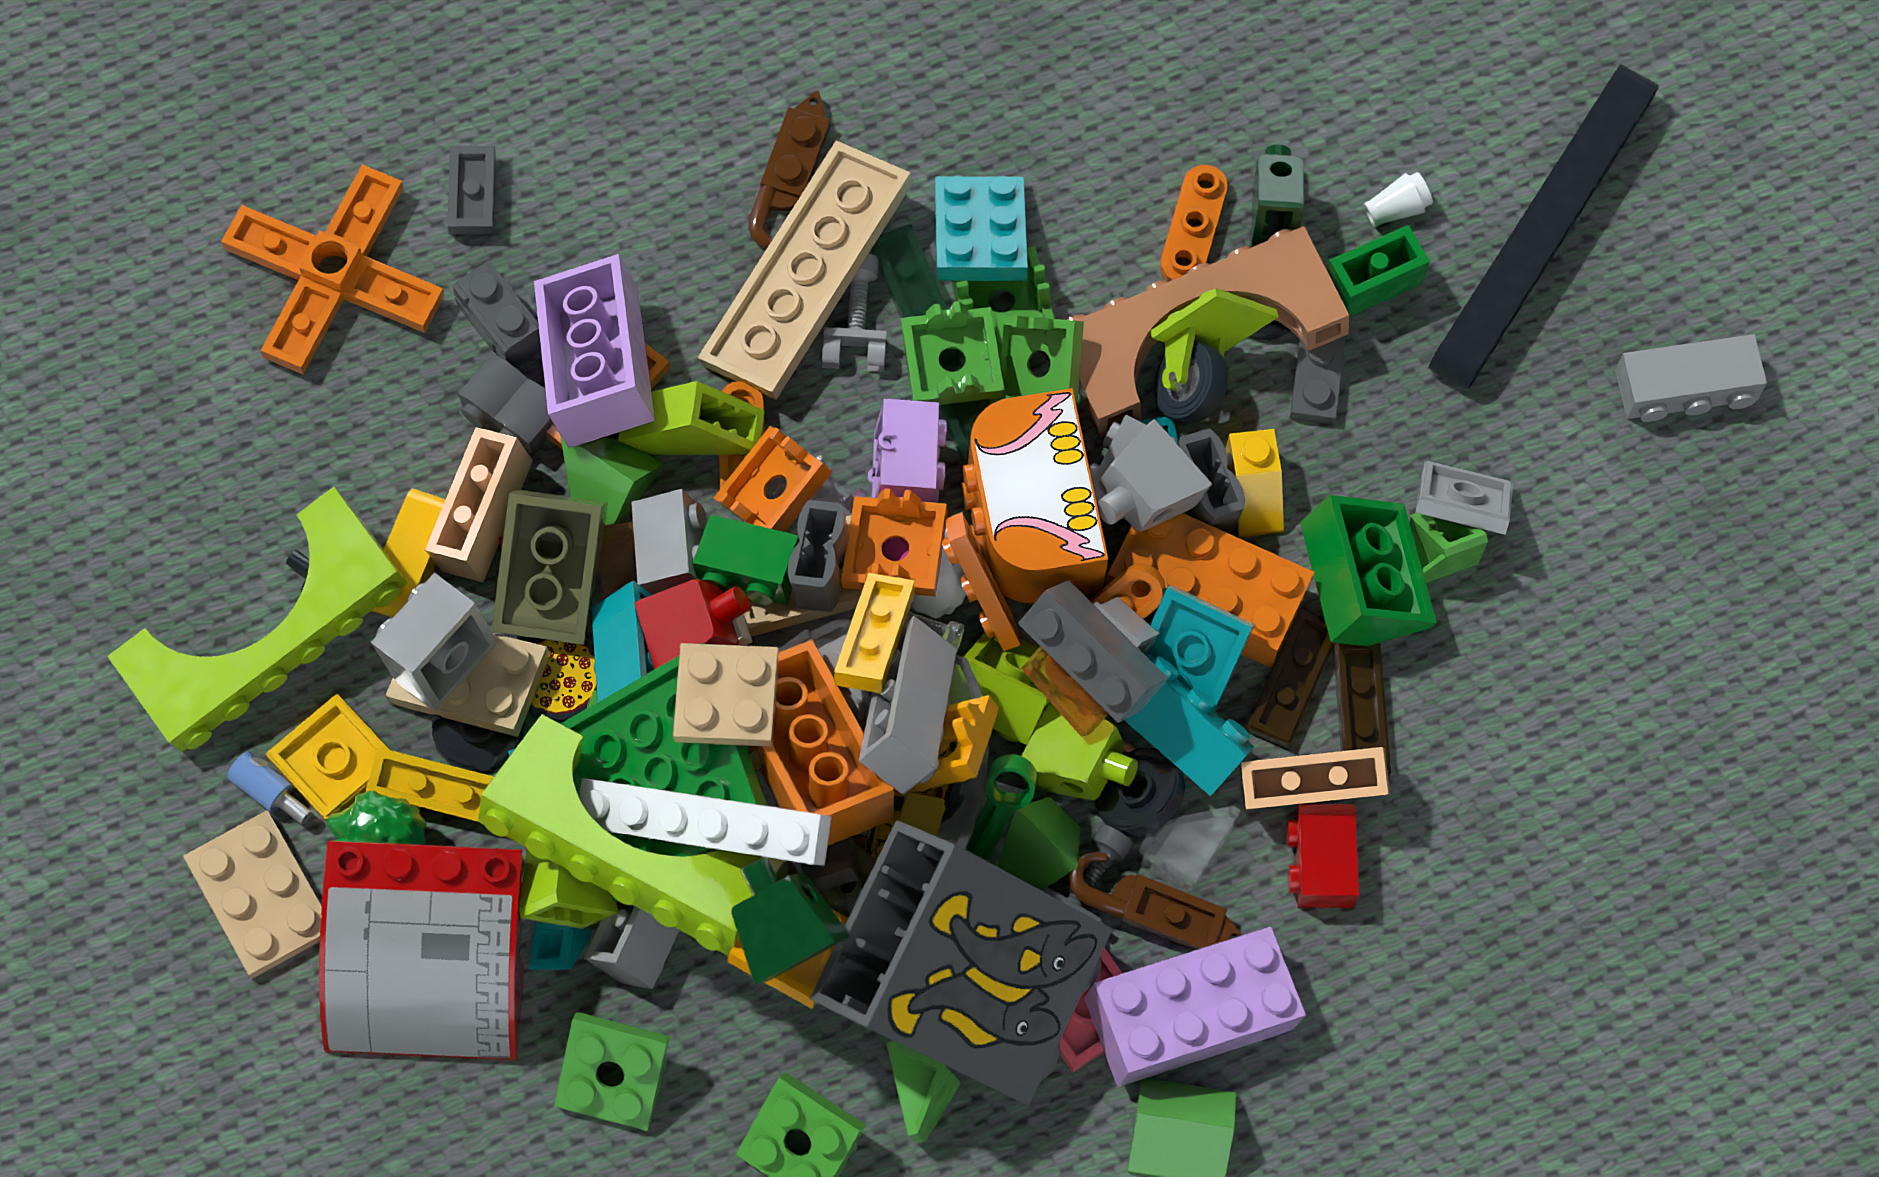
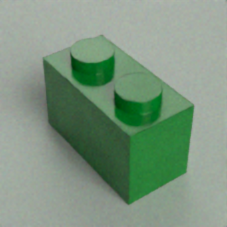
[1327,225,1430,317]
[692,514,800,605]

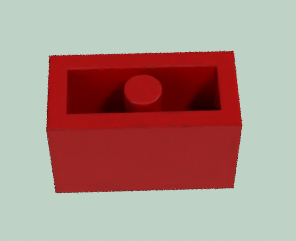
[1286,804,1359,908]

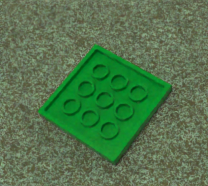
[561,643,767,901]

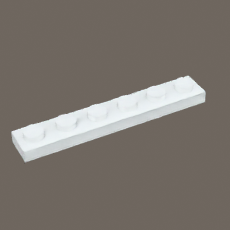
[579,778,831,866]

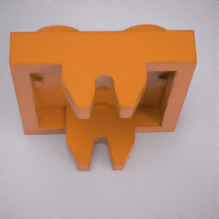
[713,426,833,532]
[841,488,948,597]

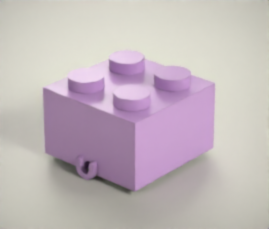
[867,399,946,503]

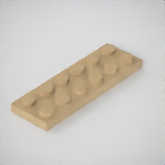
[697,141,914,400]

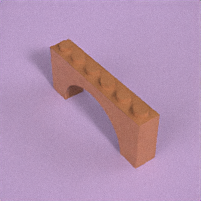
[1067,226,1349,437]

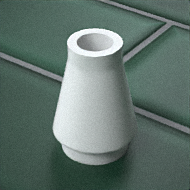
[1363,172,1433,227]

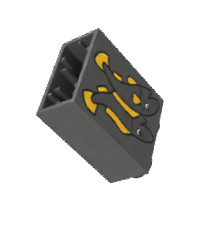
[810,820,1113,1106]

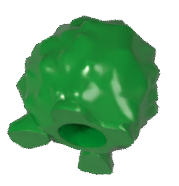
[327,791,427,845]

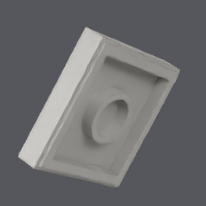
[1415,461,1513,535]

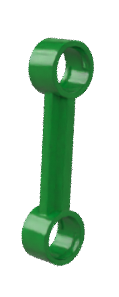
[963,755,1037,862]

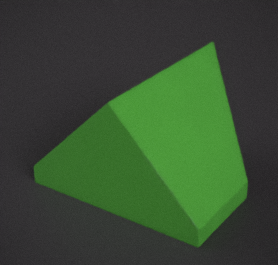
[560,435,664,536]
[1409,513,1488,583]
[994,797,1080,891]
[887,1041,961,1143]

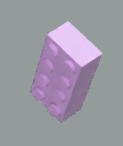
[534,254,655,448]
[1084,927,1306,1087]

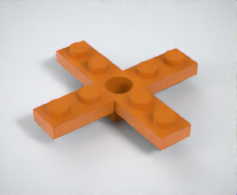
[221,164,445,375]

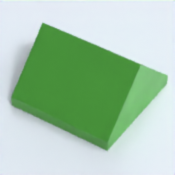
[1127,1078,1236,1177]

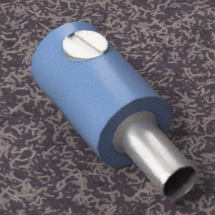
[227,751,312,825]

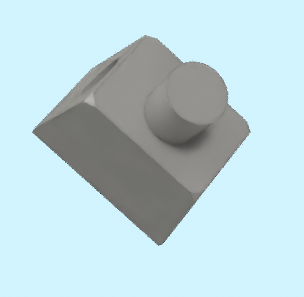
[1096,419,1212,532]

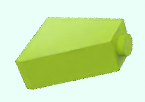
[618,381,765,455]
[519,849,619,928]

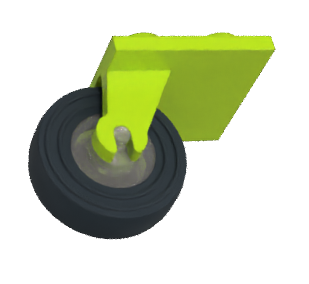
[1151,288,1278,423]

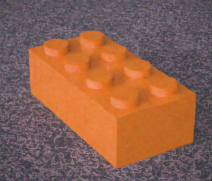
[1106,513,1314,668]
[747,640,894,846]

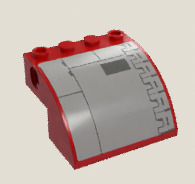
[319,841,525,1061]

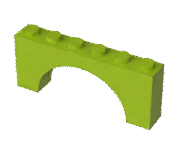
[107,487,408,752]
[478,715,790,956]

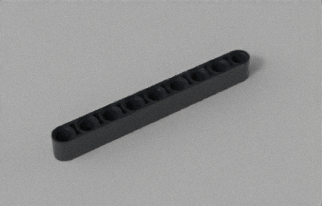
[1428,64,1660,391]

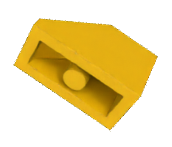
[1225,429,1284,538]

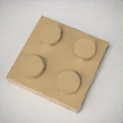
[673,643,779,746]

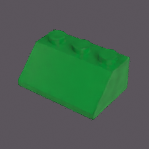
[1300,495,1437,646]

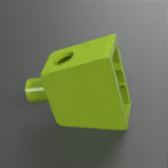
[1020,692,1138,800]

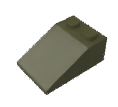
[492,490,608,645]

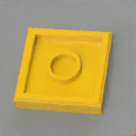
[265,694,390,823]

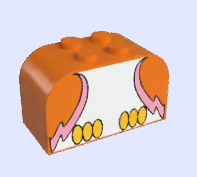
[961,388,1108,603]

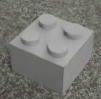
[371,573,498,712]

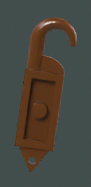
[748,90,830,249]
[1068,851,1243,951]

